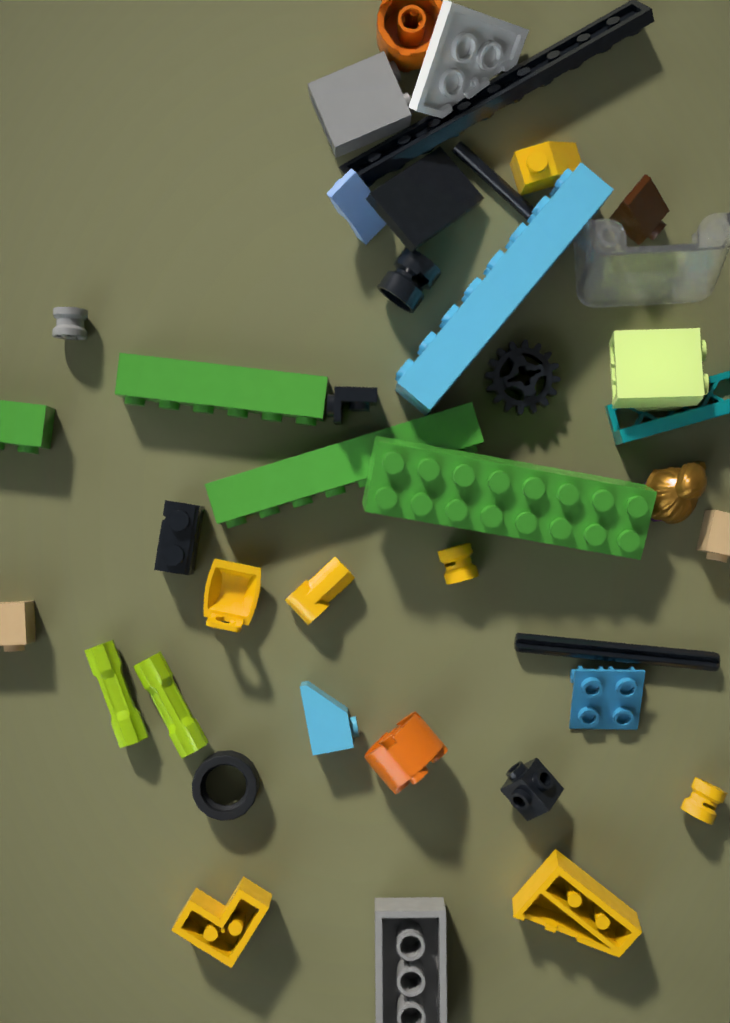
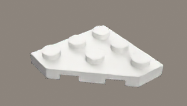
[408,0,529,119]

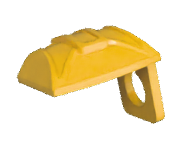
[203,558,261,632]

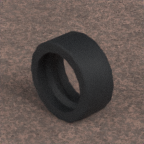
[192,750,260,821]

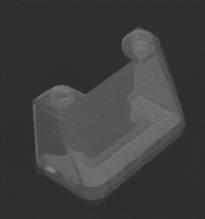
[574,213,730,308]

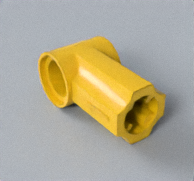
[285,556,355,625]

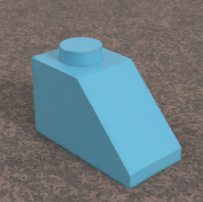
[300,681,360,756]

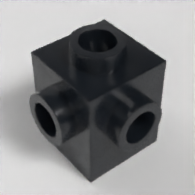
[500,758,564,821]

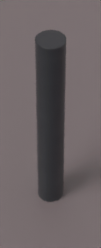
[452,141,534,220]

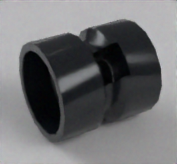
[377,247,442,313]

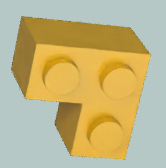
[171,876,273,968]

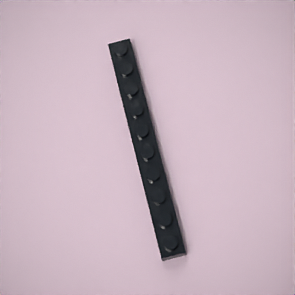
[339,0,654,187]

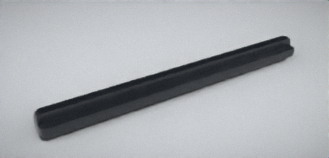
[514,633,720,671]

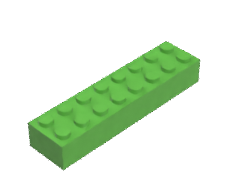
[362,435,657,560]

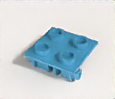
[569,666,645,730]

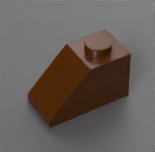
[608,174,669,246]

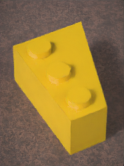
[512,849,642,958]

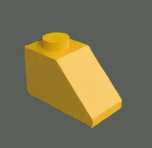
[510,141,582,196]

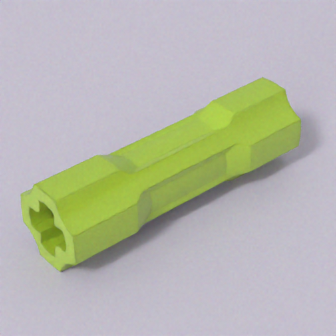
[84,639,149,748]
[133,651,209,758]

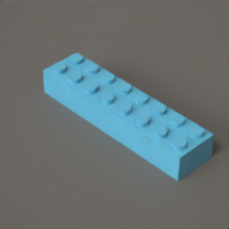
[395,163,614,416]

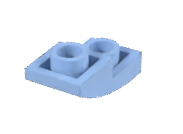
[326,169,386,245]

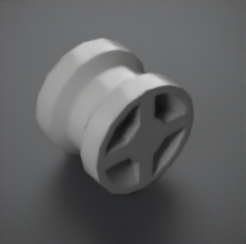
[52,307,88,340]

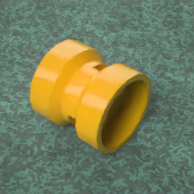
[437,542,479,585]
[680,777,728,825]

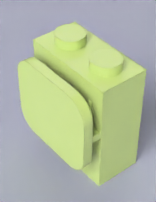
[609,328,709,412]

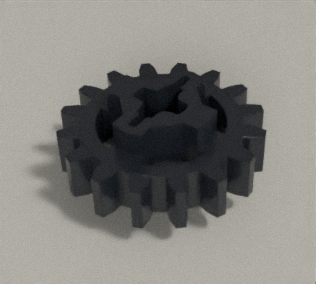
[484,339,561,416]

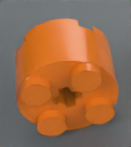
[376,0,443,72]
[364,711,448,795]

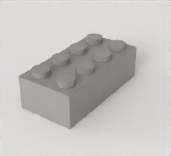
[375,897,447,1023]

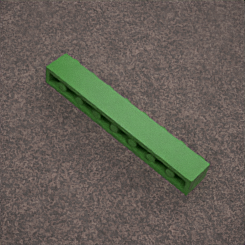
[205,402,484,529]

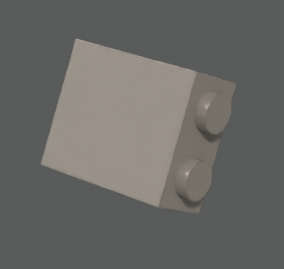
[308,51,415,158]

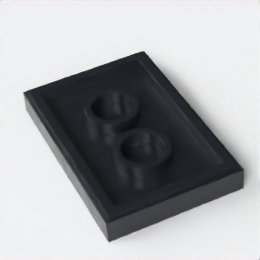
[366,146,484,253]

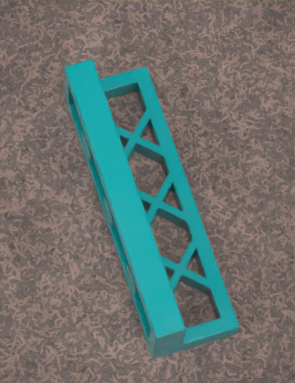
[605,371,730,445]

